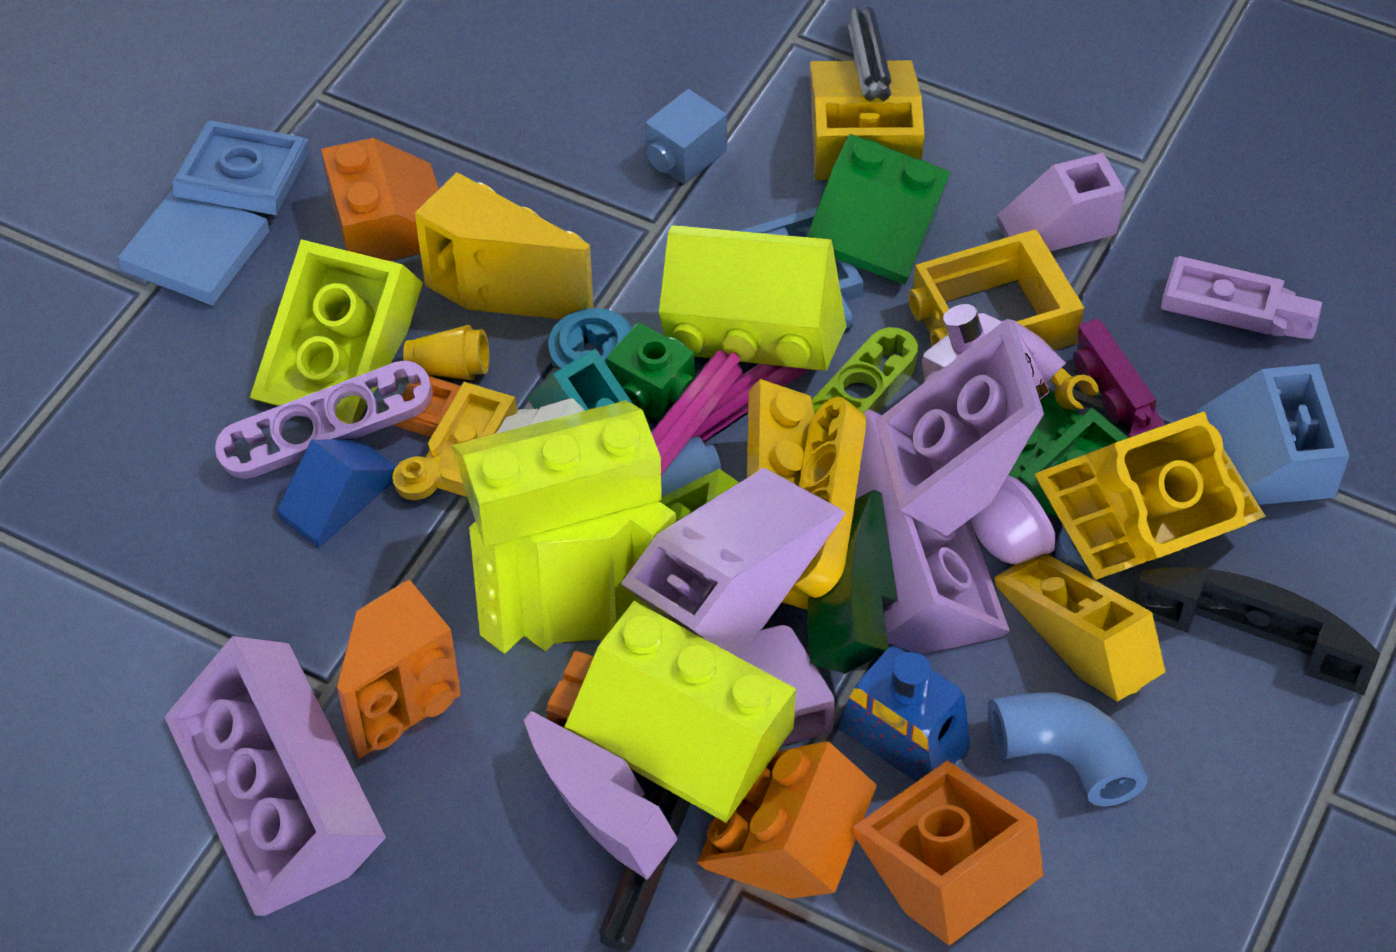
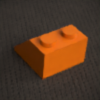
[321,138,439,261]
[853,760,1044,946]

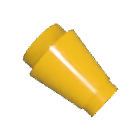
[403,325,490,381]

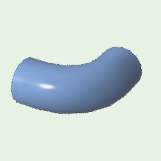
[988,692,1148,807]

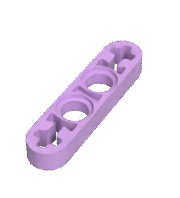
[215,361,433,479]

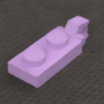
[1161,256,1322,339]

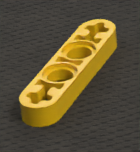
[794,396,866,598]

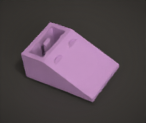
[621,468,846,658]

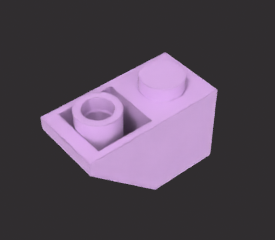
[997,153,1125,252]

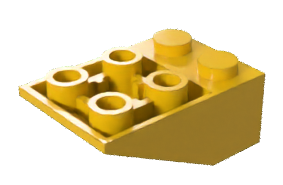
[810,60,925,180]
[415,172,594,320]

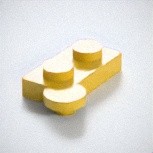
[392,382,518,500]

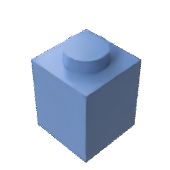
[645,89,727,185]

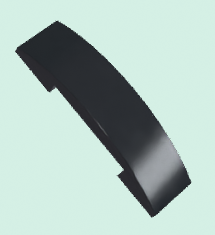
[1134,567,1380,695]

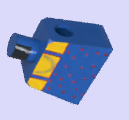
[838,646,970,782]

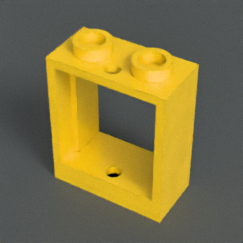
[908,229,1084,351]

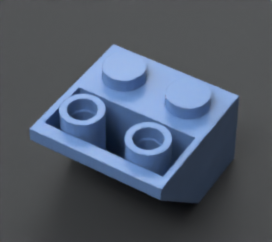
[1195,364,1350,505]

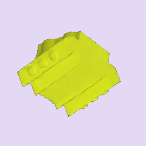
[469,501,676,654]

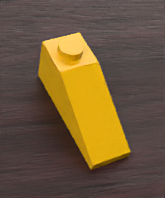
[994,554,1166,702]

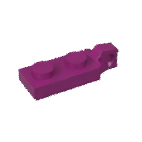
[1073,318,1166,438]

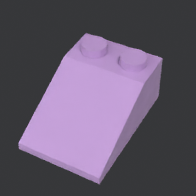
[876,319,1044,536]

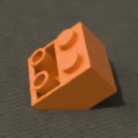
[337,579,461,760]
[697,741,877,899]

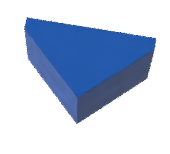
[277,439,396,548]

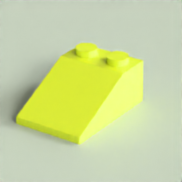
[250,239,423,424]

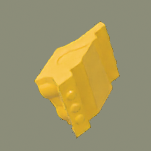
[1034,411,1265,580]

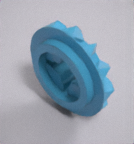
[548,308,633,368]

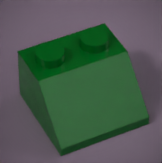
[807,134,951,285]

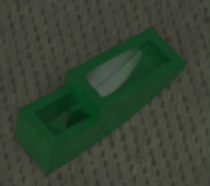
[807,489,898,674]

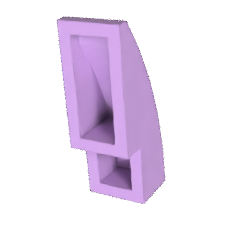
[524,711,678,880]

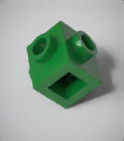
[605,322,695,422]

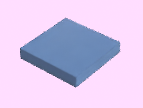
[172,120,309,215]
[117,189,270,306]

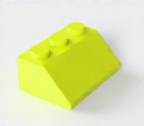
[659,225,847,371]
[452,400,662,547]
[565,601,796,823]

